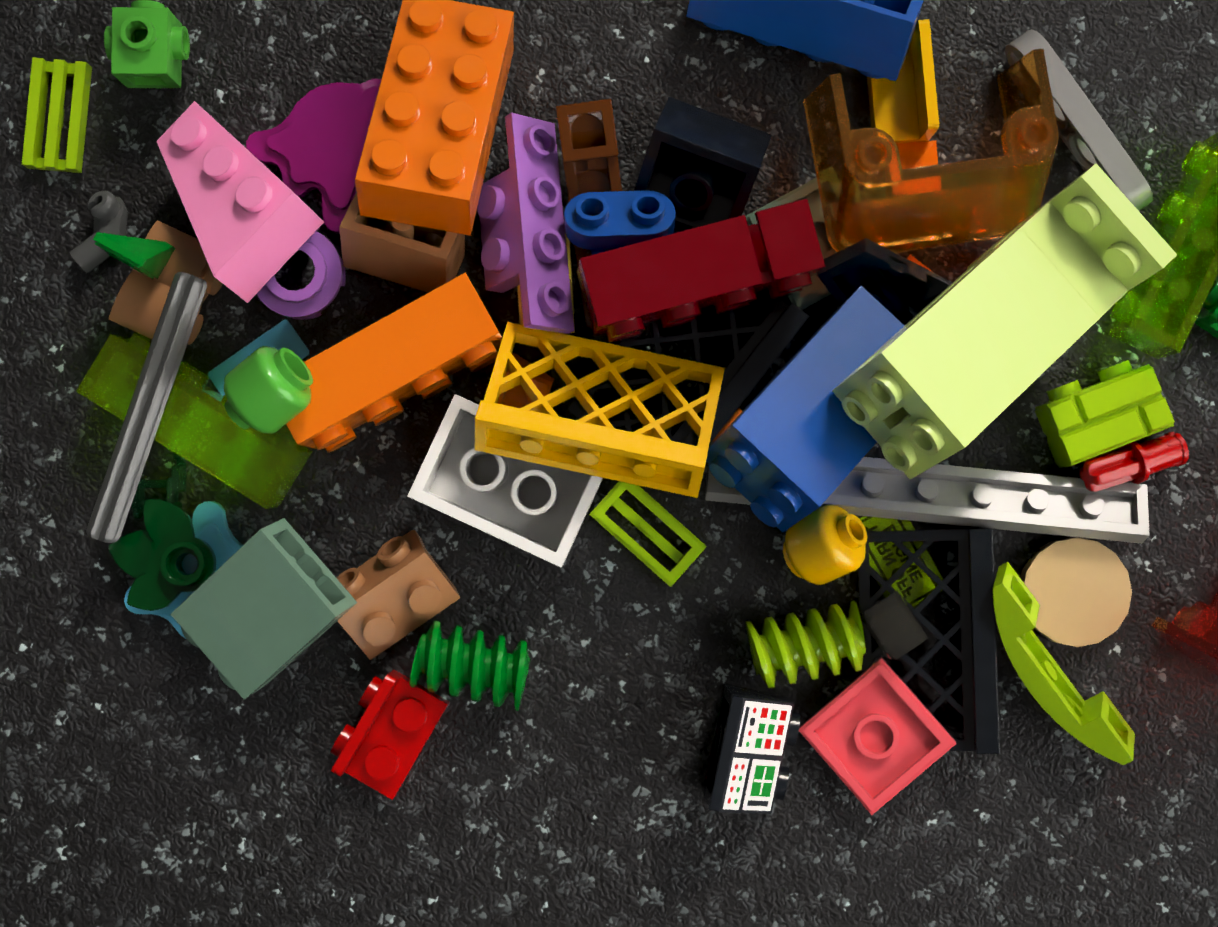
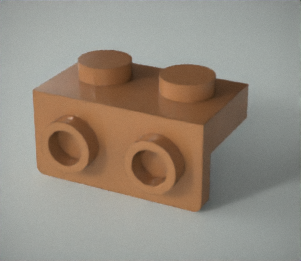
[337,530,460,660]

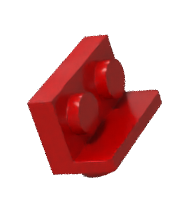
[330,670,450,800]

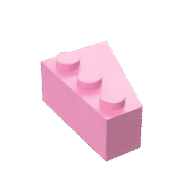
[156,101,324,303]

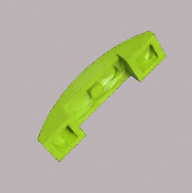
[993,562,1135,765]

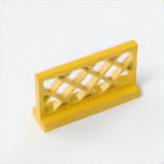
[474,322,725,498]

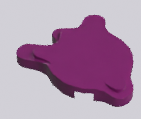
[246,79,381,234]

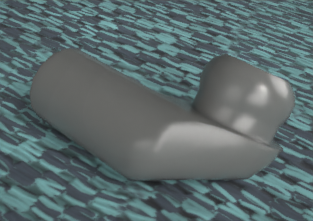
[70,190,128,273]

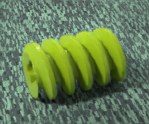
[746,600,866,689]

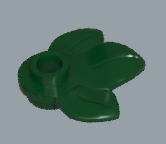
[108,499,216,611]

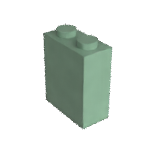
[170,518,357,700]

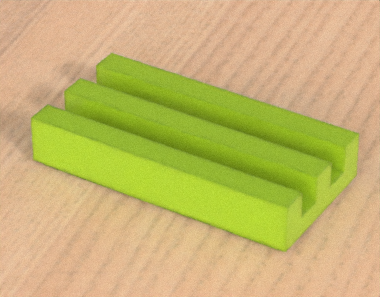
[21,57,92,173]
[589,481,707,587]

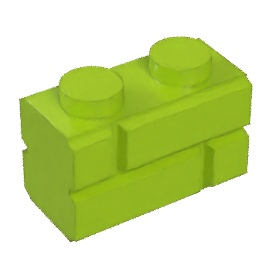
[1035,360,1175,468]

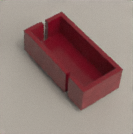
[577,198,825,342]

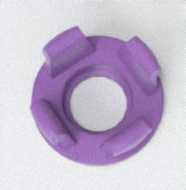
[257,231,346,320]

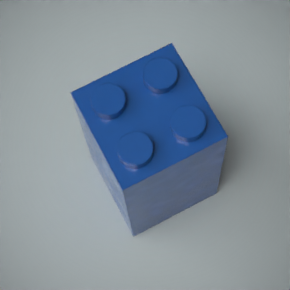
[706,286,905,532]

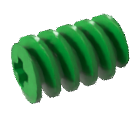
[410,620,531,711]

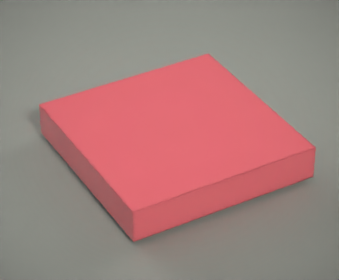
[799,657,957,815]

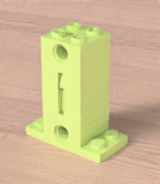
[832,163,1177,479]

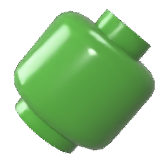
[223,346,313,434]

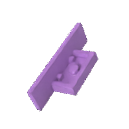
[477,113,574,334]

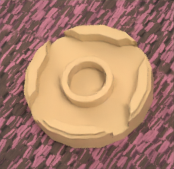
[1020,537,1132,647]

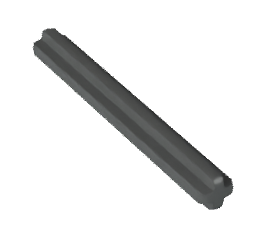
[86,272,207,543]

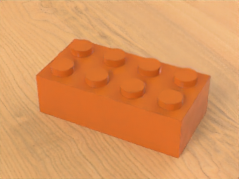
[355,0,514,236]
[286,272,502,452]

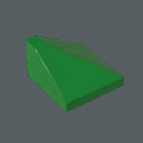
[93,232,176,279]

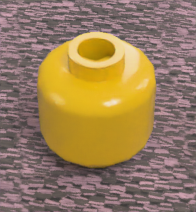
[783,505,867,585]

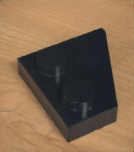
[817,238,953,325]

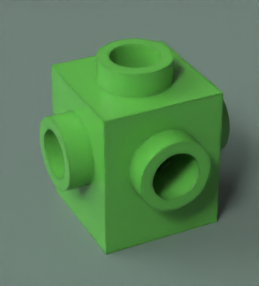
[104,0,190,88]

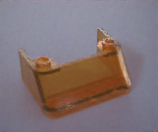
[803,49,1059,253]

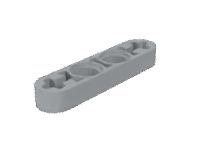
[1005,29,1153,211]

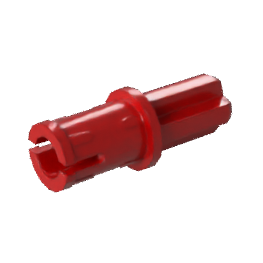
[1079,432,1189,492]

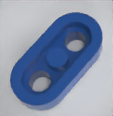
[564,191,676,250]

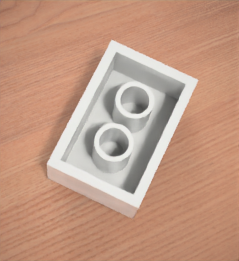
[407,394,603,567]

